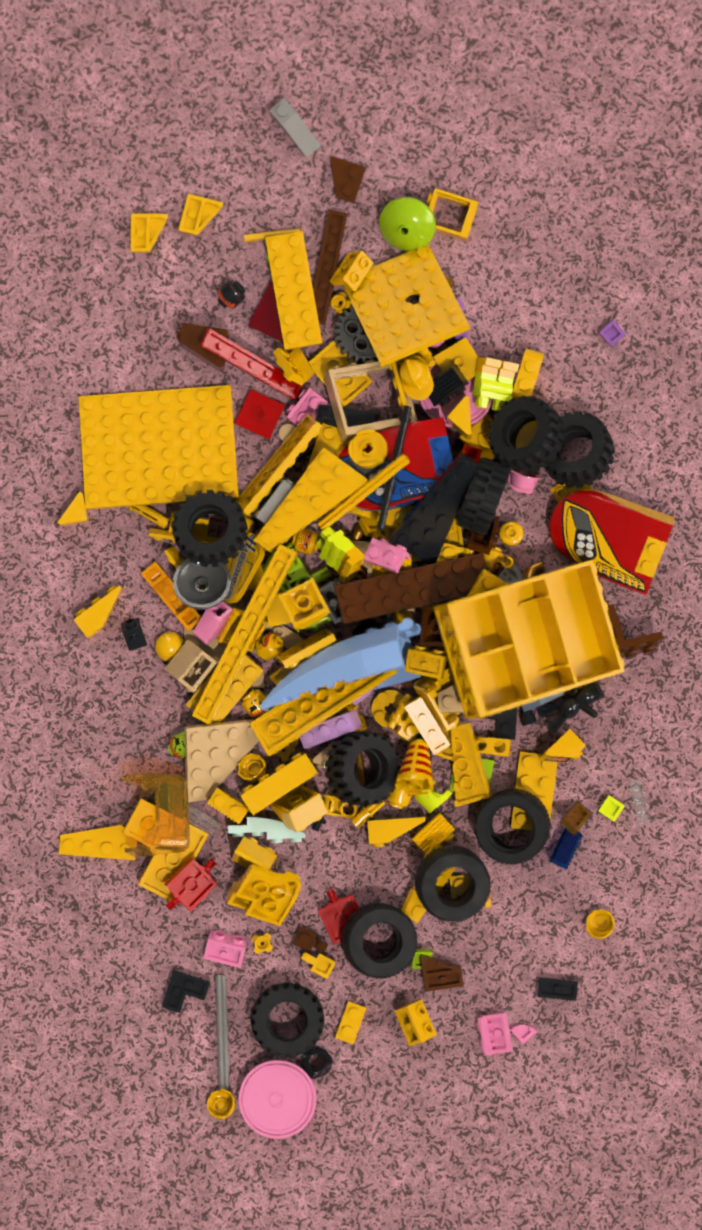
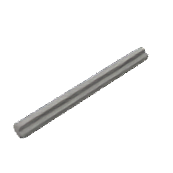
[215,975,229,1090]

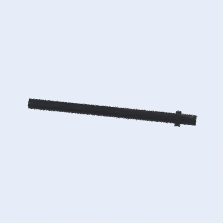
[376,406,412,531]

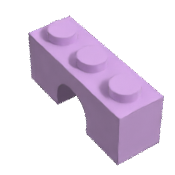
[300,709,362,749]

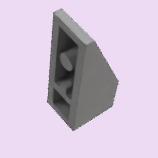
[269,99,321,158]

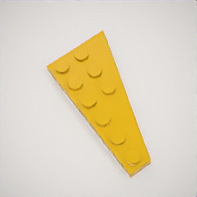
[254,447,369,552]

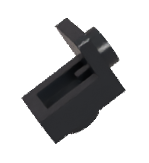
[121,618,147,651]

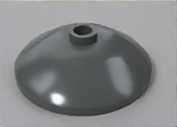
[173,558,231,610]

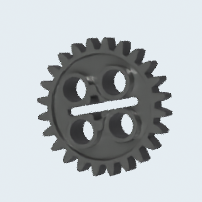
[333,306,378,364]

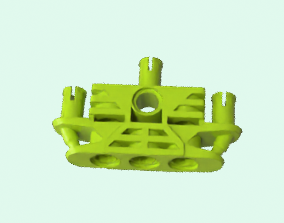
[262,542,332,633]

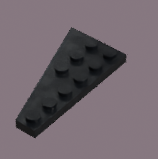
[388,452,477,565]

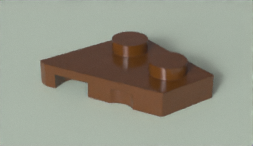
[330,156,366,204]
[420,955,464,992]

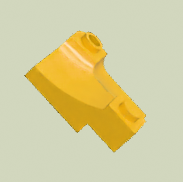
[227,864,301,926]

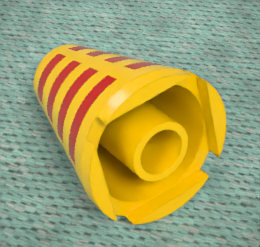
[395,739,434,795]

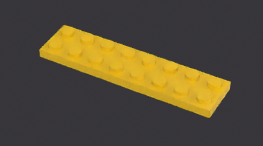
[250,669,398,756]

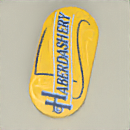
[224,533,265,605]

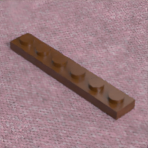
[313,210,348,326]

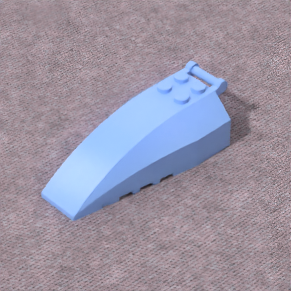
[260,618,421,712]

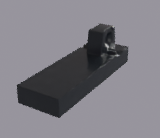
[316,404,375,427]

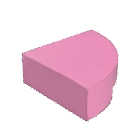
[510,1025,537,1044]

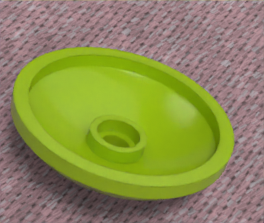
[379,197,436,251]

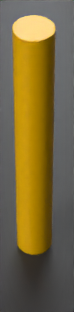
[244,228,301,242]

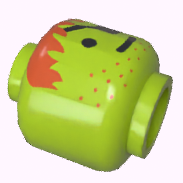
[168,731,185,759]

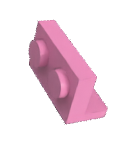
[364,538,411,573]
[477,1012,513,1056]

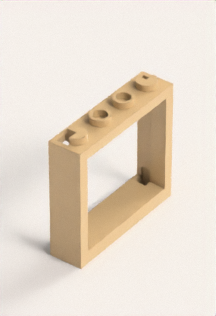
[324,360,418,441]

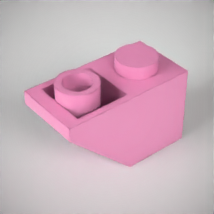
[193,601,232,645]

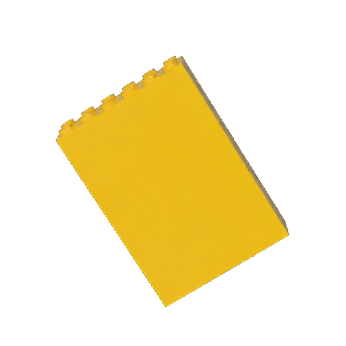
[433,560,625,719]

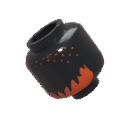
[217,280,246,309]

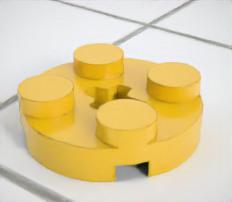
[348,429,388,469]
[371,690,407,728]

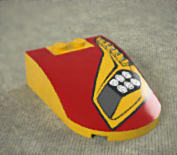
[550,489,674,595]

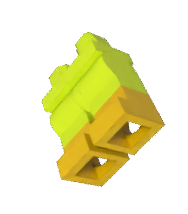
[472,357,519,412]
[316,526,365,584]

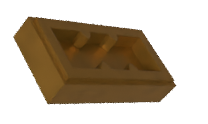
[560,801,592,835]

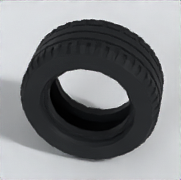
[474,788,551,865]

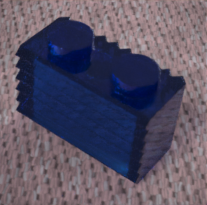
[549,828,583,869]

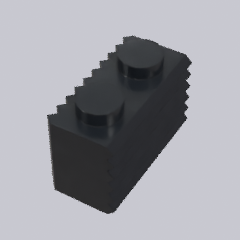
[428,364,469,407]

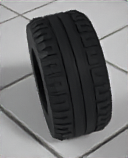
[414,845,491,922]
[341,903,418,979]

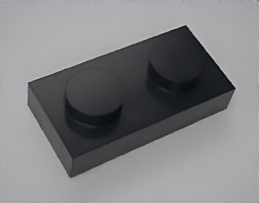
[537,977,578,1001]

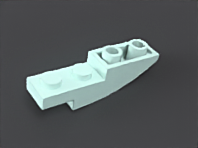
[228,817,306,843]

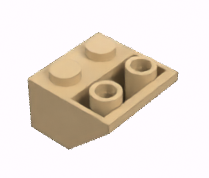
[164,639,218,693]

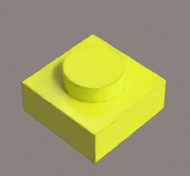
[598,795,625,822]

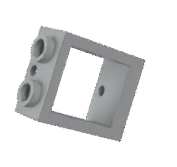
[250,477,295,525]

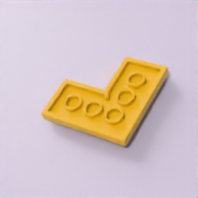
[122,798,209,901]

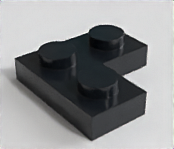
[482,706,517,740]
[162,970,210,1013]

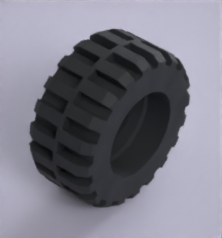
[488,396,565,473]
[545,411,615,488]
[456,457,511,535]
[172,490,248,567]
[325,732,400,806]
[250,982,325,1058]

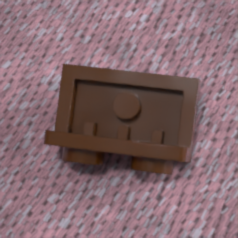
[467,516,501,555]

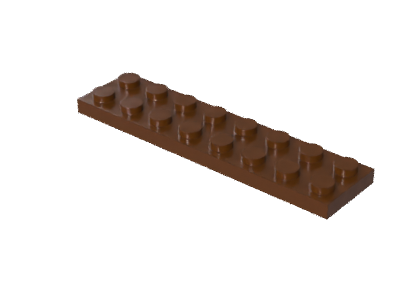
[334,553,487,624]

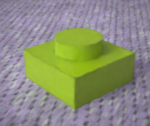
[411,948,433,969]

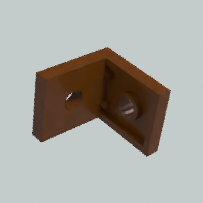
[607,604,664,659]

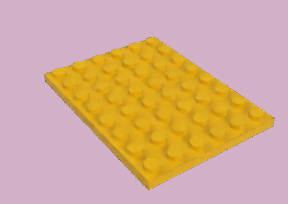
[78,385,239,510]

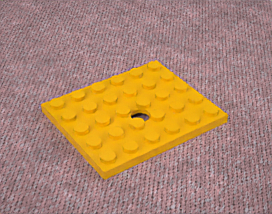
[343,244,470,367]

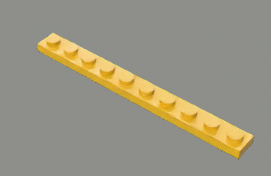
[192,544,298,725]

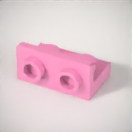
[286,387,328,426]
[203,930,248,968]

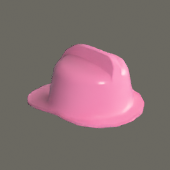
[500,462,544,494]

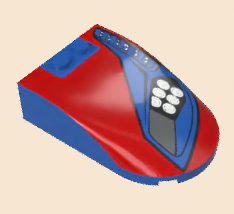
[338,417,453,512]

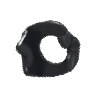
[301,1046,333,1079]

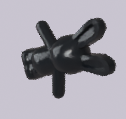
[538,681,605,733]

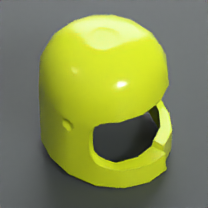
[414,780,452,813]

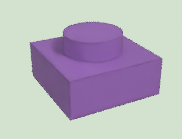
[599,320,626,347]

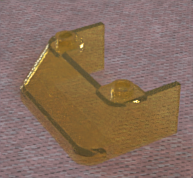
[122,773,190,857]

